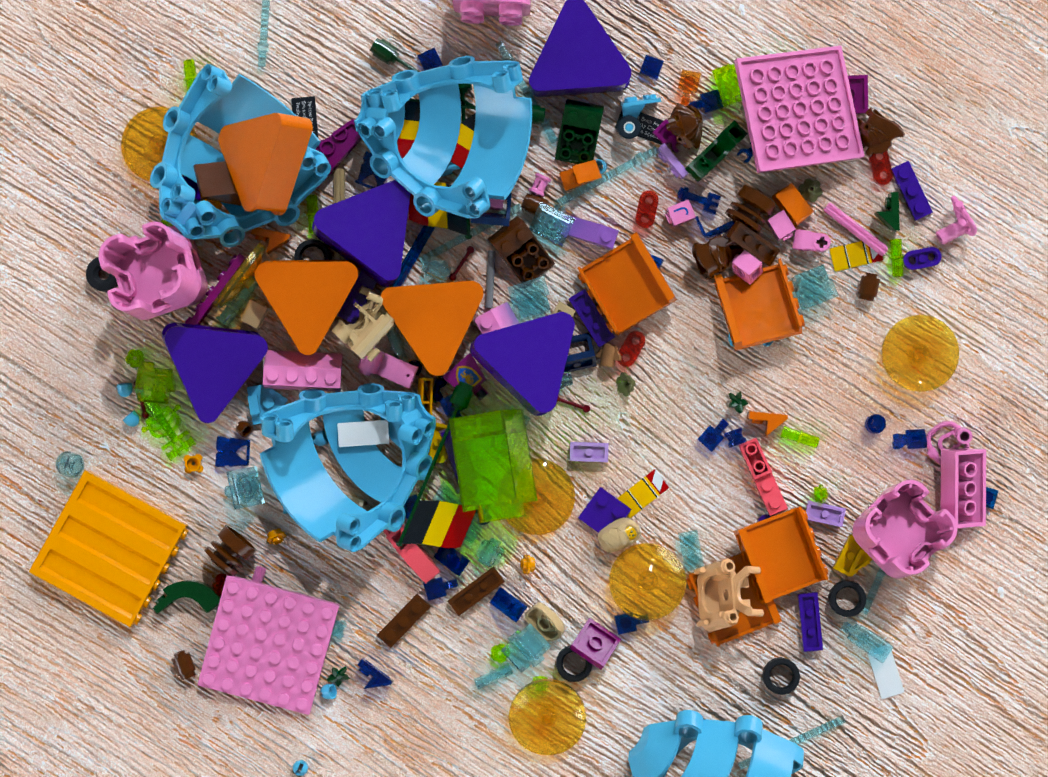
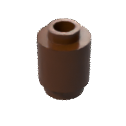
[521,193,551,218]
[858,272,880,301]
[171,650,196,680]

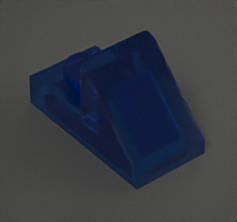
[433,547,470,576]
[489,587,527,623]
[358,658,394,689]

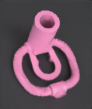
[936,196,977,245]
[925,421,973,465]

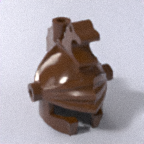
[666,103,703,149]
[857,107,905,157]
[692,235,744,280]

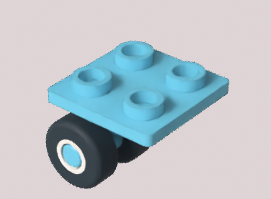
[616,94,661,139]

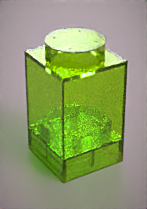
[449,409,537,523]

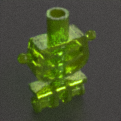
[141,398,197,461]

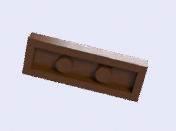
[726,220,780,266]
[448,566,505,616]
[377,593,431,648]

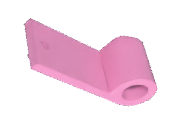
[357,348,419,389]

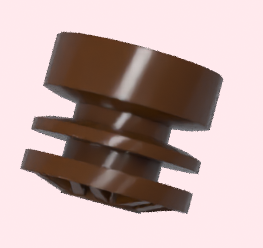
[725,185,776,234]
[204,525,257,576]

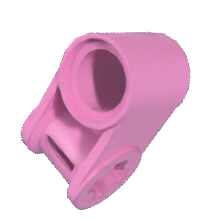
[792,229,831,252]

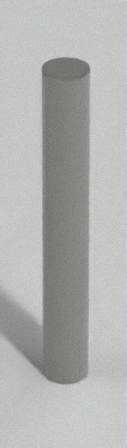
[485,250,496,308]

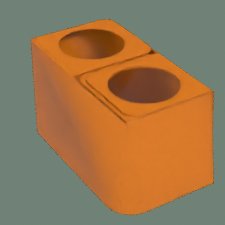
[772,183,814,228]

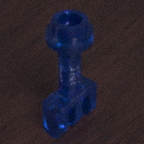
[677,187,721,215]

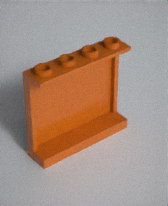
[577,232,677,335]
[714,258,805,351]
[733,506,828,604]
[686,553,782,647]

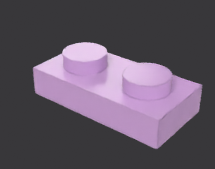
[658,143,688,180]
[569,442,609,462]
[805,500,846,527]

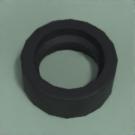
[294,239,332,260]
[829,580,866,617]
[556,645,592,682]
[762,657,800,695]

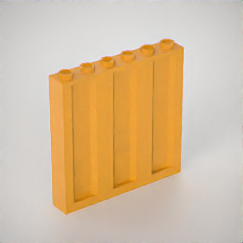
[29,470,189,627]

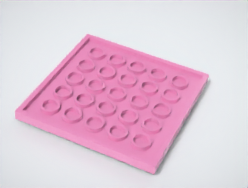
[734,45,865,173]
[197,574,340,715]

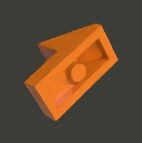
[559,160,602,191]
[251,227,292,254]
[747,411,788,436]

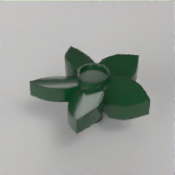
[729,391,748,413]
[327,667,350,687]

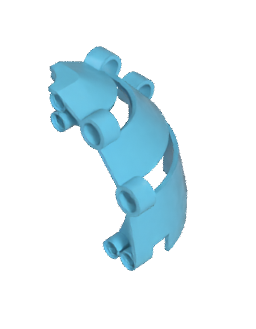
[354,56,532,219]
[150,64,331,247]
[260,383,436,552]
[628,710,804,777]

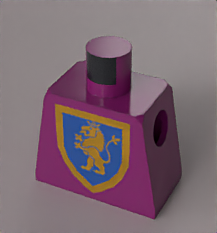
[443,353,488,401]

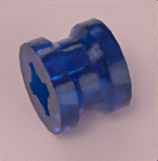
[865,414,886,434]
[724,427,747,448]

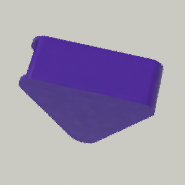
[529,0,632,97]
[312,180,411,287]
[470,312,575,416]
[162,322,268,423]

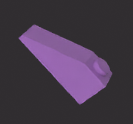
[558,214,619,250]

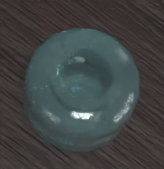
[421,256,451,283]
[56,451,85,478]
[476,537,504,567]

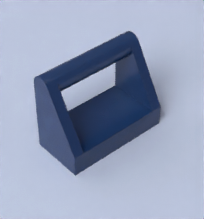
[471,193,512,226]
[563,332,597,374]

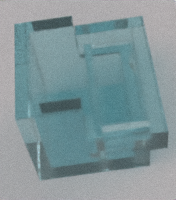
[791,265,839,310]
[507,276,551,321]
[501,623,551,673]

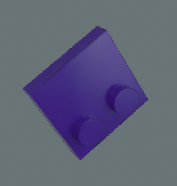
[578,487,631,533]

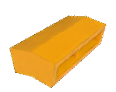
[418,378,433,415]

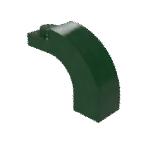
[685,120,748,182]
[153,580,221,614]

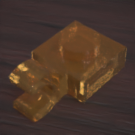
[678,69,701,106]

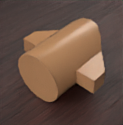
[596,343,622,368]

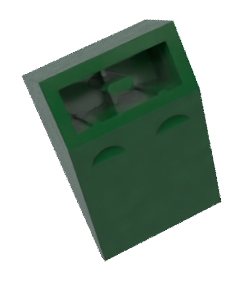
[555,99,604,164]

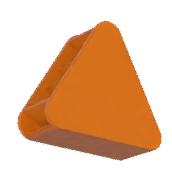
[218,113,313,216]
[255,260,359,355]
[381,281,483,376]

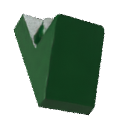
[874,192,900,232]

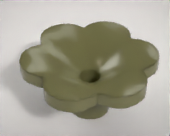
[799,178,823,202]
[616,372,635,396]

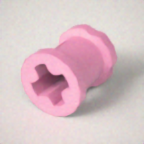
[528,173,551,197]

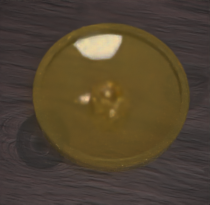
[121,107,198,182]
[213,243,266,309]
[881,315,959,392]
[498,458,575,535]
[609,543,686,621]
[509,679,586,755]

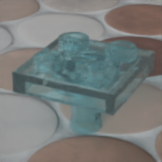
[529,202,575,247]
[224,466,265,510]

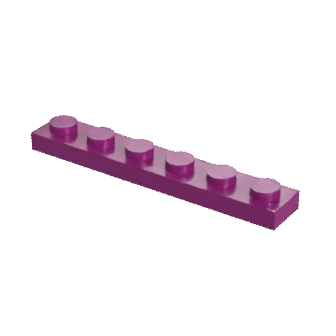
[185,253,248,325]

